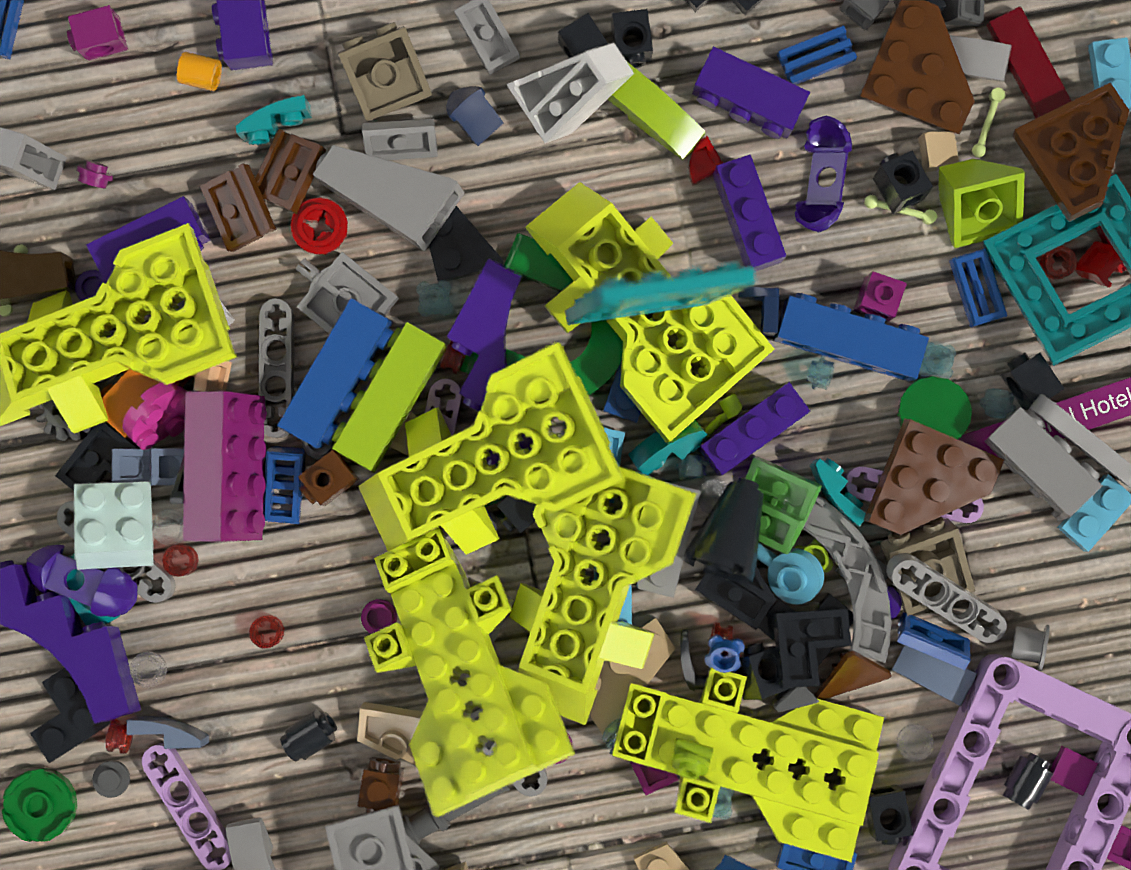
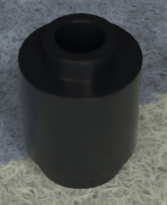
[280,710,337,762]
[1003,752,1053,810]

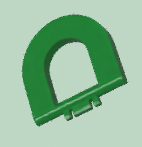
[460,233,623,396]

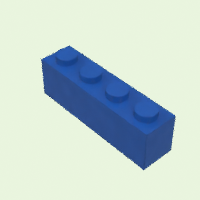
[773,293,929,382]
[277,298,394,448]

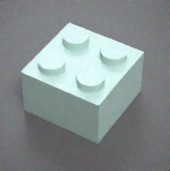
[74,482,153,570]

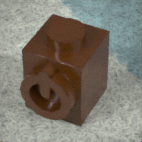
[298,450,360,506]
[357,757,404,814]

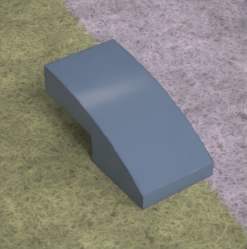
[112,449,184,485]
[892,645,977,706]
[127,716,209,749]

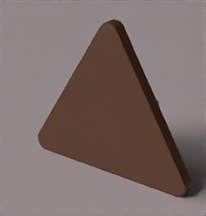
[814,651,892,700]

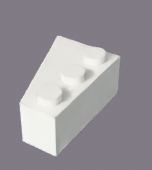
[506,43,634,143]

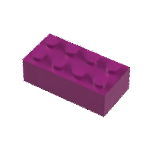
[183,391,267,542]

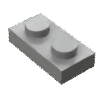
[454,0,520,75]
[362,119,438,160]

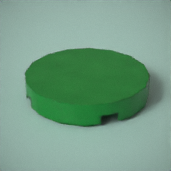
[897,376,972,440]
[2,768,78,842]

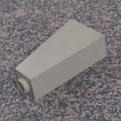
[0,127,67,190]
[313,145,465,251]

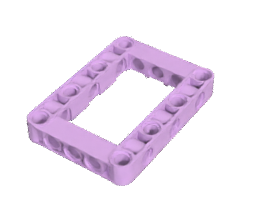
[888,654,1131,870]

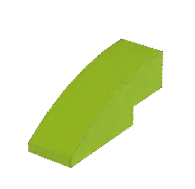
[607,61,705,161]

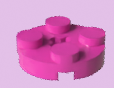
[123,382,187,450]

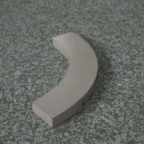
[803,496,891,663]

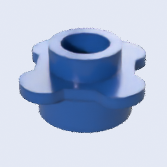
[705,635,745,673]

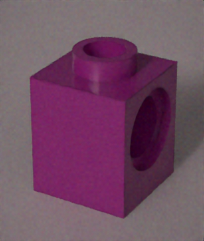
[67,5,128,61]
[853,271,907,322]

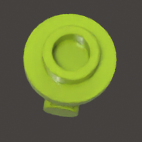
[671,738,713,779]

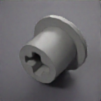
[1011,625,1050,671]

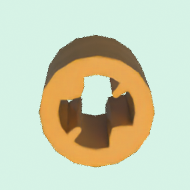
[177,51,222,92]

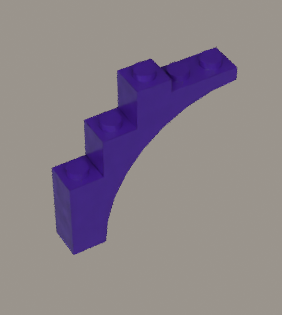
[447,258,534,465]
[0,560,141,723]

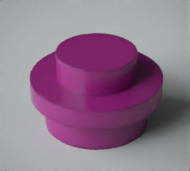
[76,160,114,189]
[361,599,398,634]

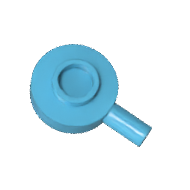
[757,543,824,605]

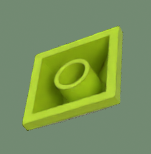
[939,159,1025,249]

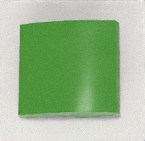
[745,457,822,554]

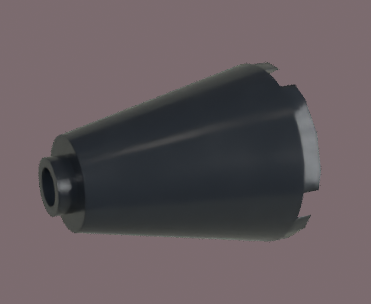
[683,478,764,584]

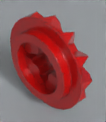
[291,198,348,255]

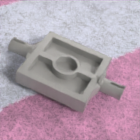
[296,252,399,334]

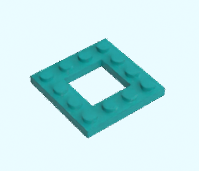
[983,174,1131,366]
[565,263,756,325]

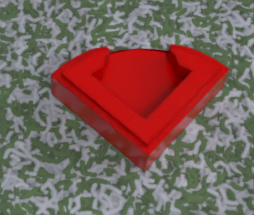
[688,136,723,186]

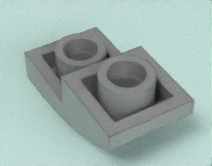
[950,35,1011,82]
[226,817,276,870]

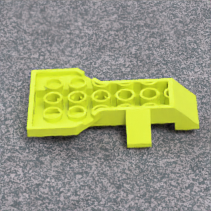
[525,182,774,442]
[0,223,236,434]
[358,342,625,555]
[509,465,697,725]
[364,527,575,817]
[612,667,884,862]

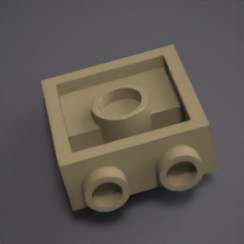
[338,22,432,122]
[880,517,976,616]

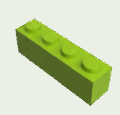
[332,322,447,473]

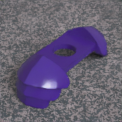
[794,115,852,233]
[26,544,138,617]

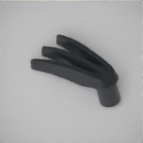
[680,629,708,691]

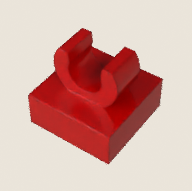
[1073,241,1123,288]

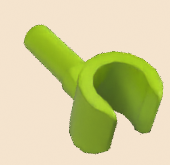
[704,394,742,438]

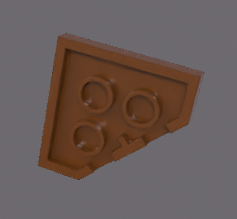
[860,0,975,134]
[1012,82,1130,222]
[864,419,1005,535]

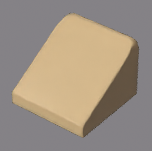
[918,132,959,172]

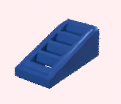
[263,446,306,524]

